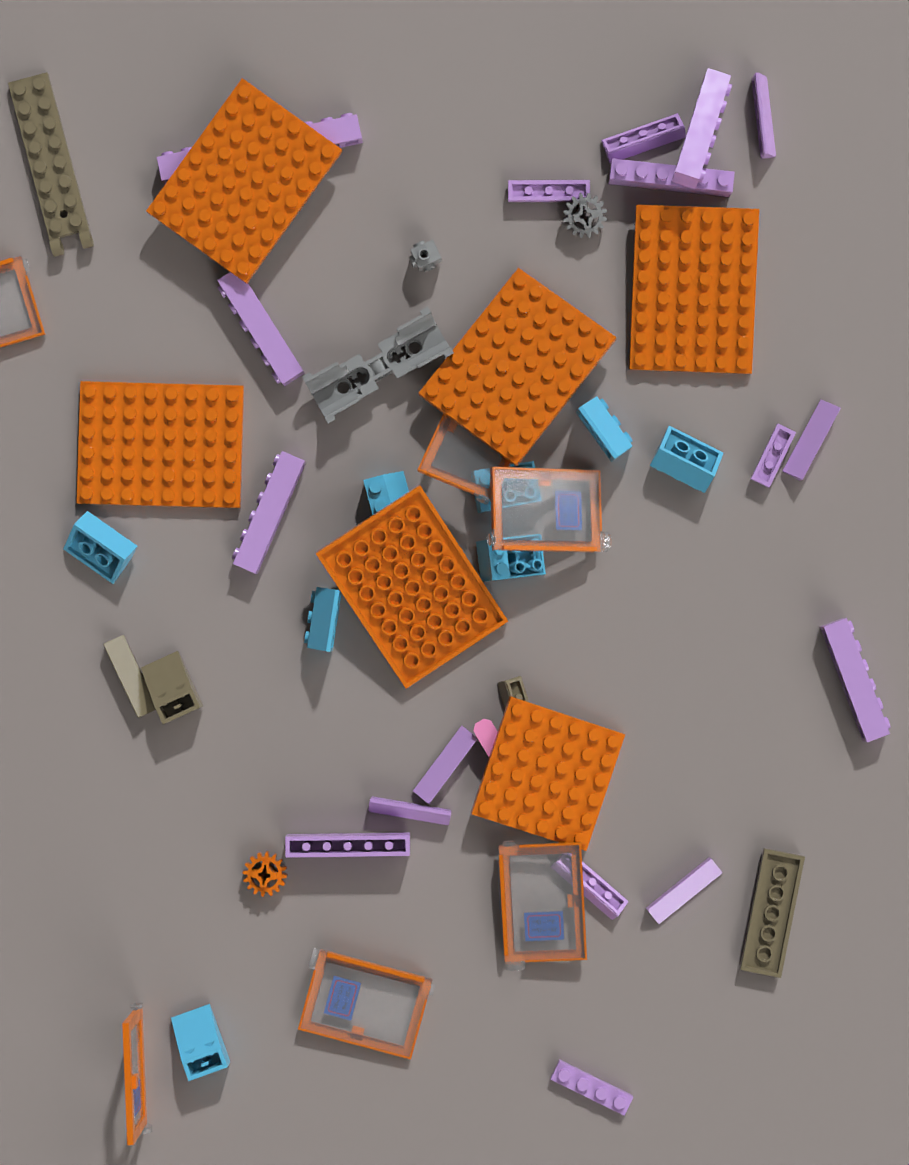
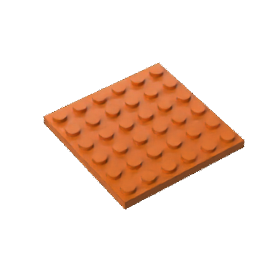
[470,696,625,851]

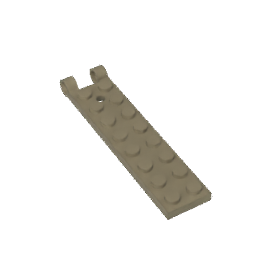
[8,72,94,257]

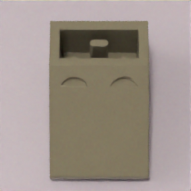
[141,651,203,724]

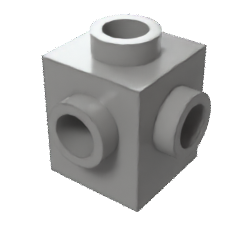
[409,240,442,272]

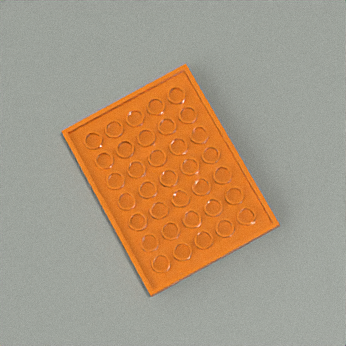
[146,78,343,284]
[629,205,759,374]
[418,268,617,467]
[77,381,244,508]
[316,485,509,689]

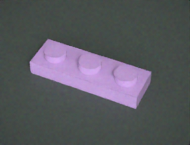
[750,424,796,488]

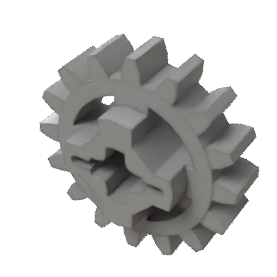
[563,193,607,238]

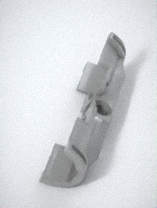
[302,306,454,423]

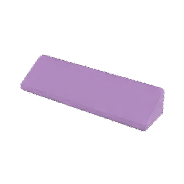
[751,73,776,159]
[601,113,686,164]
[782,400,841,481]
[413,725,478,804]
[369,796,451,825]
[551,853,629,920]
[646,857,722,924]

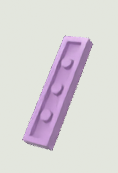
[508,180,590,202]
[550,1059,633,1116]

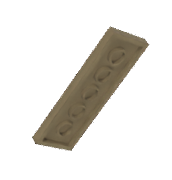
[740,848,805,978]

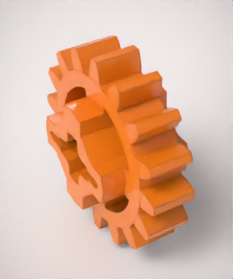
[242,851,288,897]

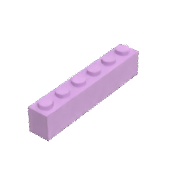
[671,68,732,189]
[608,158,735,197]
[217,272,305,386]
[232,451,306,574]
[820,618,891,742]
[285,832,410,858]

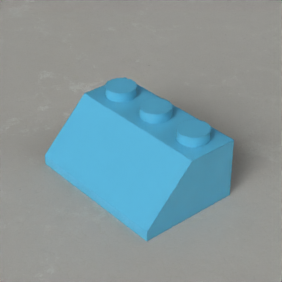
[576,396,633,462]
[650,426,723,493]
[363,471,409,515]
[63,511,137,584]
[304,587,342,652]

